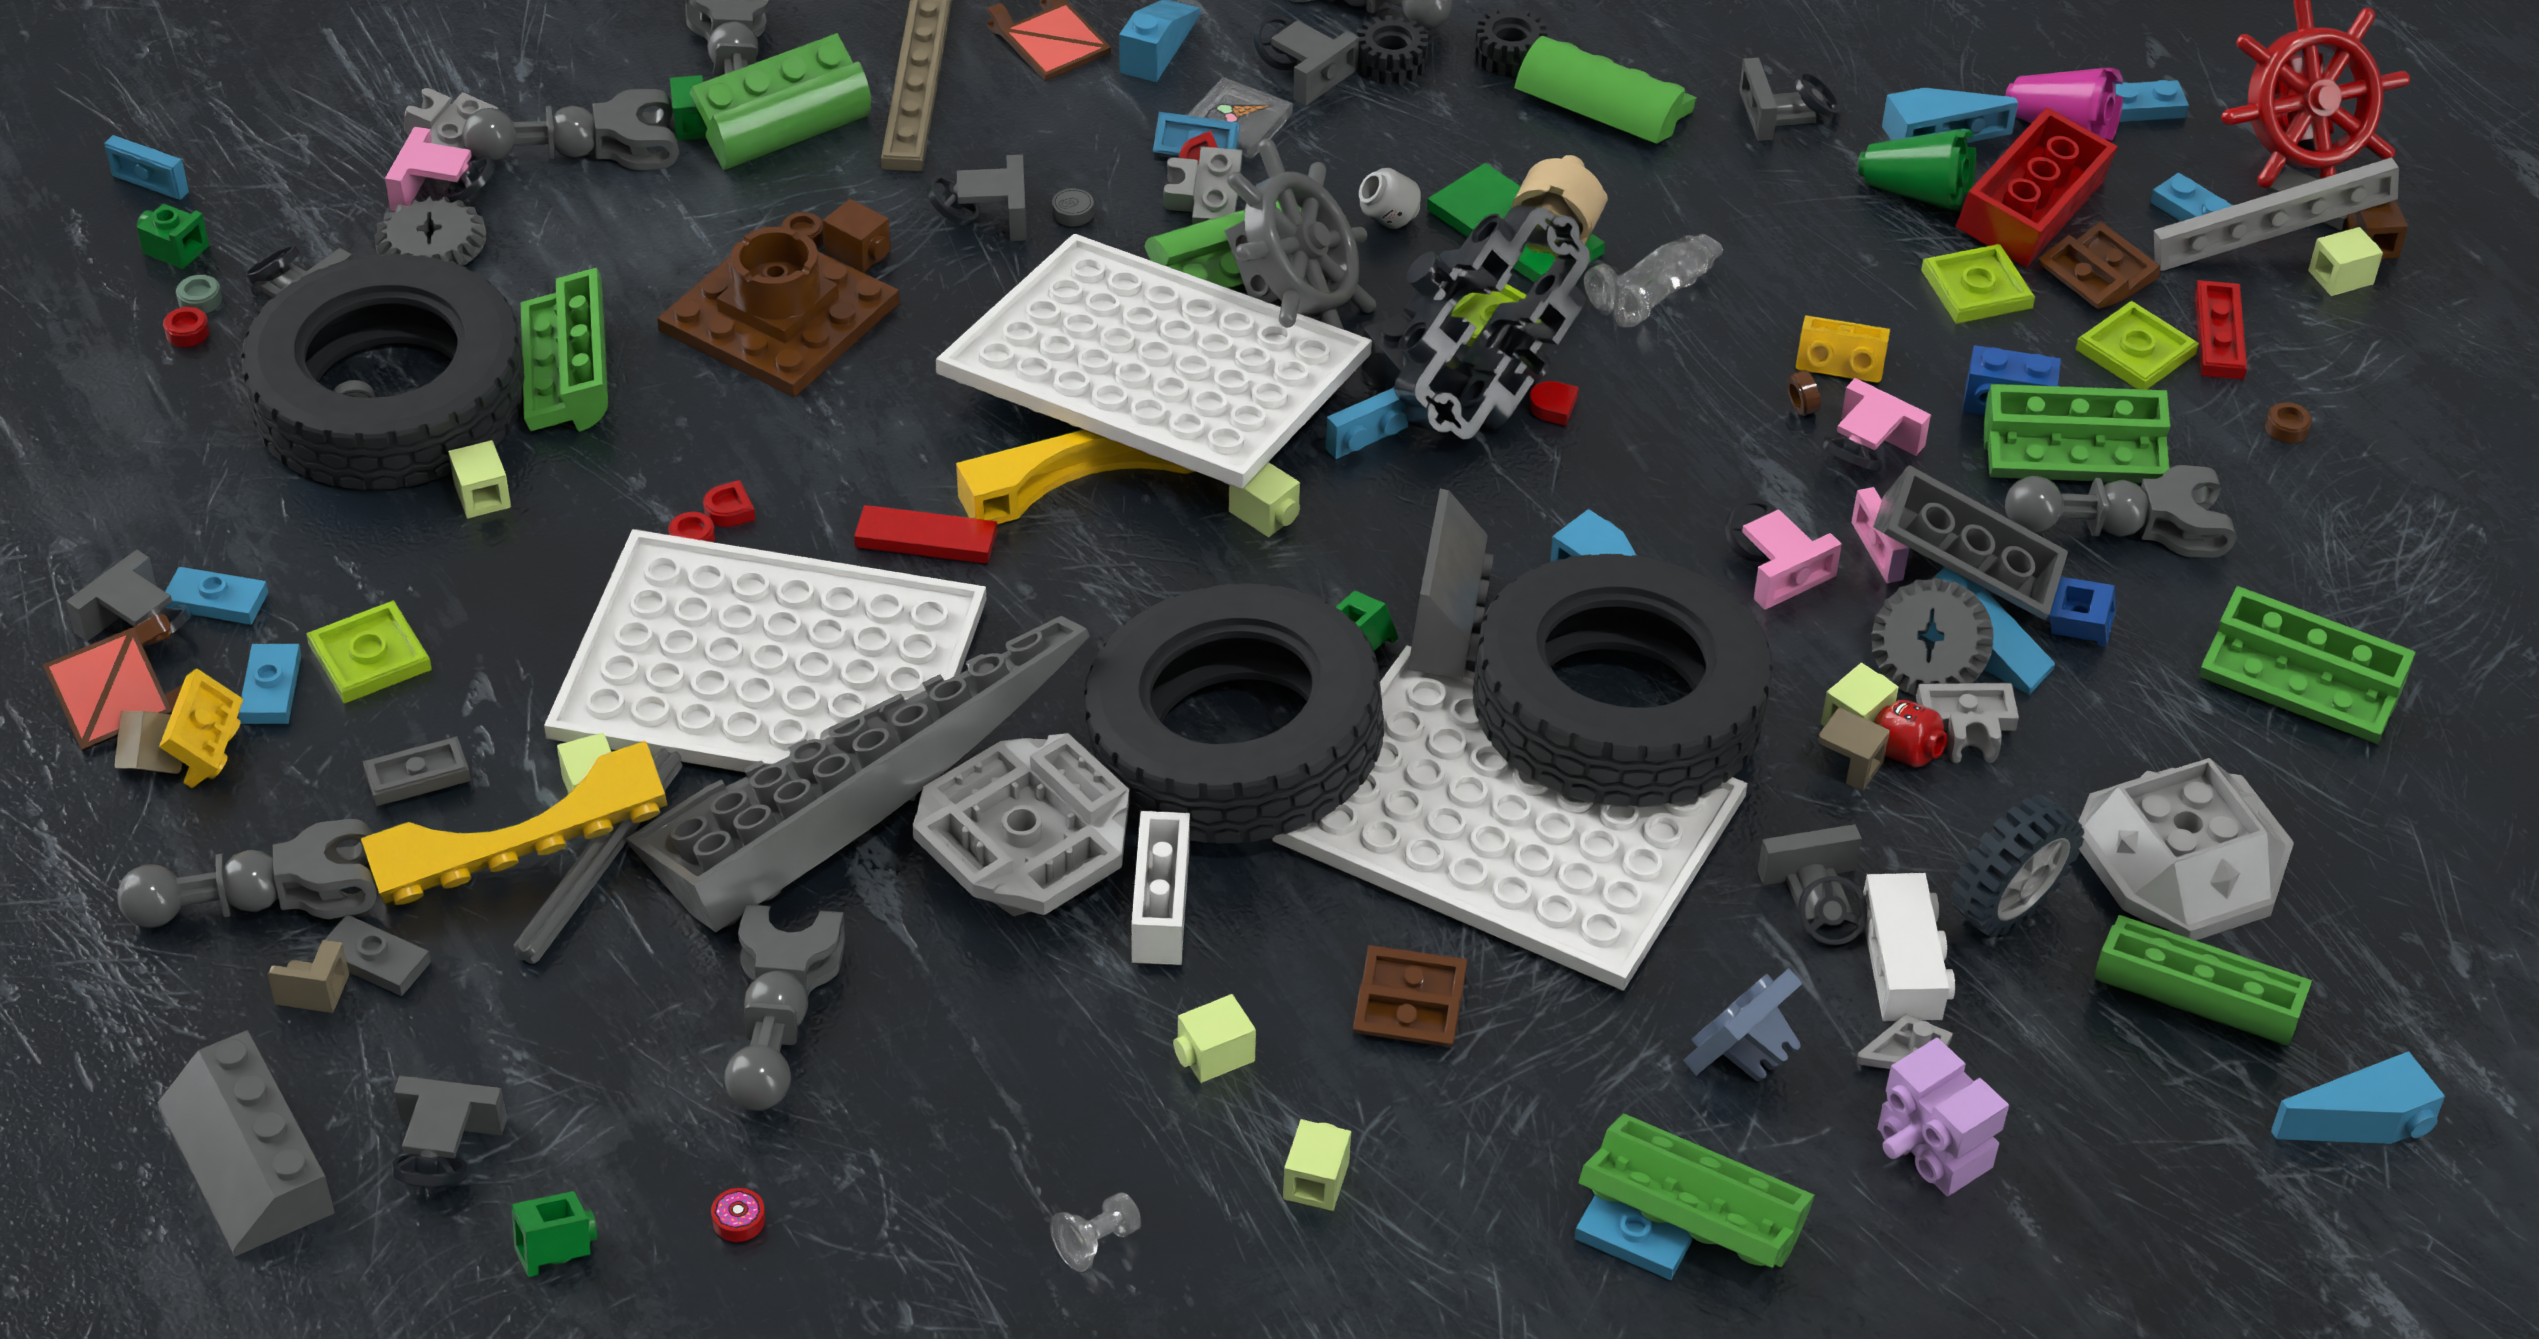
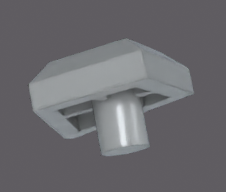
[1857,1014,1953,1069]

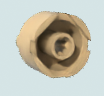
[1512,155,1608,255]

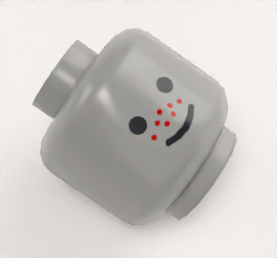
[1359,168,1421,229]

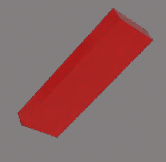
[2195,280,2247,380]
[854,505,997,564]

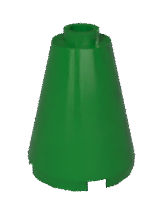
[1858,129,1976,212]

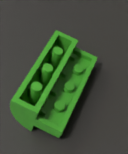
[690,33,871,171]
[1514,36,1697,144]
[1144,200,1327,292]
[521,267,608,432]
[1984,384,2170,483]
[2199,586,2416,744]
[2094,915,2312,1047]
[1578,1113,1815,1268]

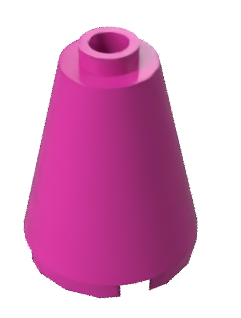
[2005,67,2123,140]

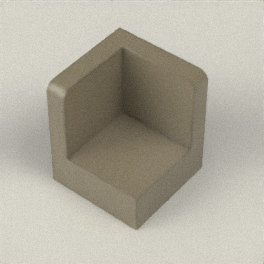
[1818,707,1890,791]
[115,711,182,774]
[268,940,350,1013]

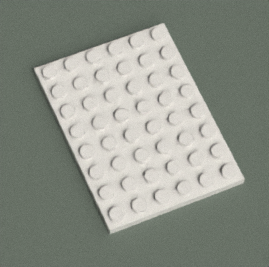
[936,234,1372,489]
[544,529,987,801]
[1273,646,1748,991]

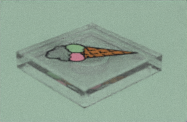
[1187,77,1293,158]

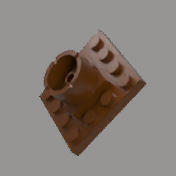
[657,226,900,397]

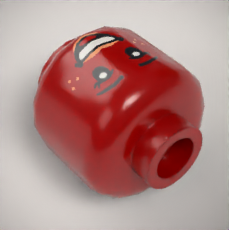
[1875,700,1947,768]

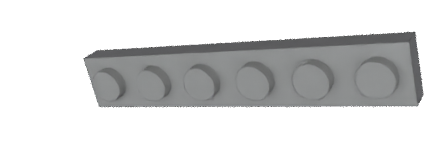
[2154,158,2399,271]

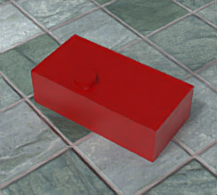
[1956,107,2118,268]

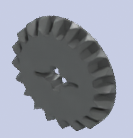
[374,196,486,266]
[1871,577,1994,696]

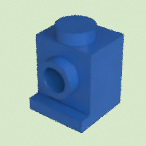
[2045,577,2116,647]

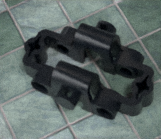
[1394,206,1590,439]

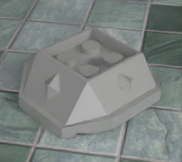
[913,733,1129,916]
[2078,758,2294,941]

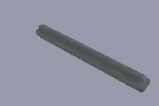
[514,748,682,964]

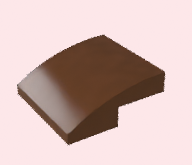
[2038,221,2160,309]
[1353,945,1467,1048]

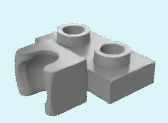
[404,88,498,149]
[1164,147,1242,225]
[1916,683,2019,763]

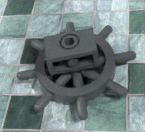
[1224,139,1376,330]

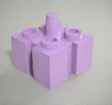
[1877,1037,2009,1197]

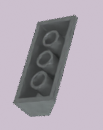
[1873,465,2068,620]
[1408,489,1494,679]
[158,1030,335,1257]

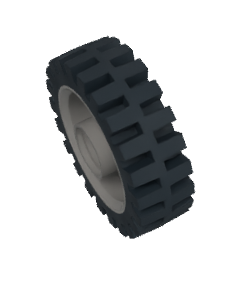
[1950,795,2084,937]

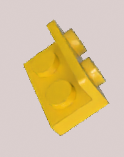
[1796,315,1890,383]
[159,668,244,788]

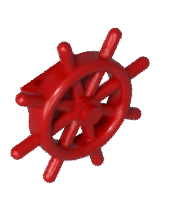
[2221,0,2410,189]

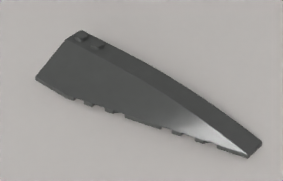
[626,616,1090,932]

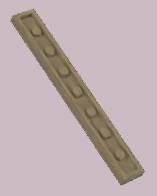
[881,0,952,171]

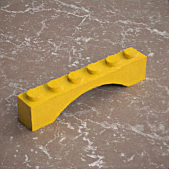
[956,429,1195,524]
[361,740,667,905]

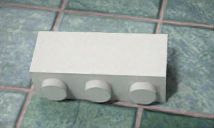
[1132,811,1190,965]
[1863,873,1955,1021]

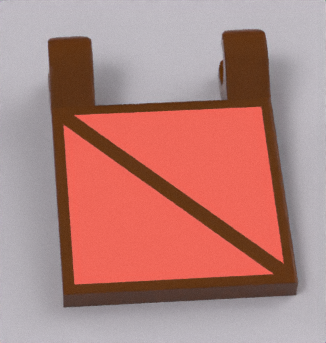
[987,0,1111,81]
[43,614,182,751]

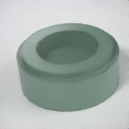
[176,275,222,314]

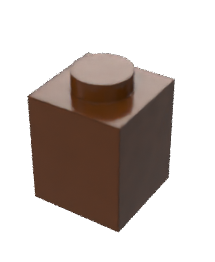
[822,199,891,273]
[2344,200,2408,259]

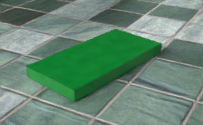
[1427,163,1605,283]

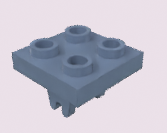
[1683,968,1803,1081]

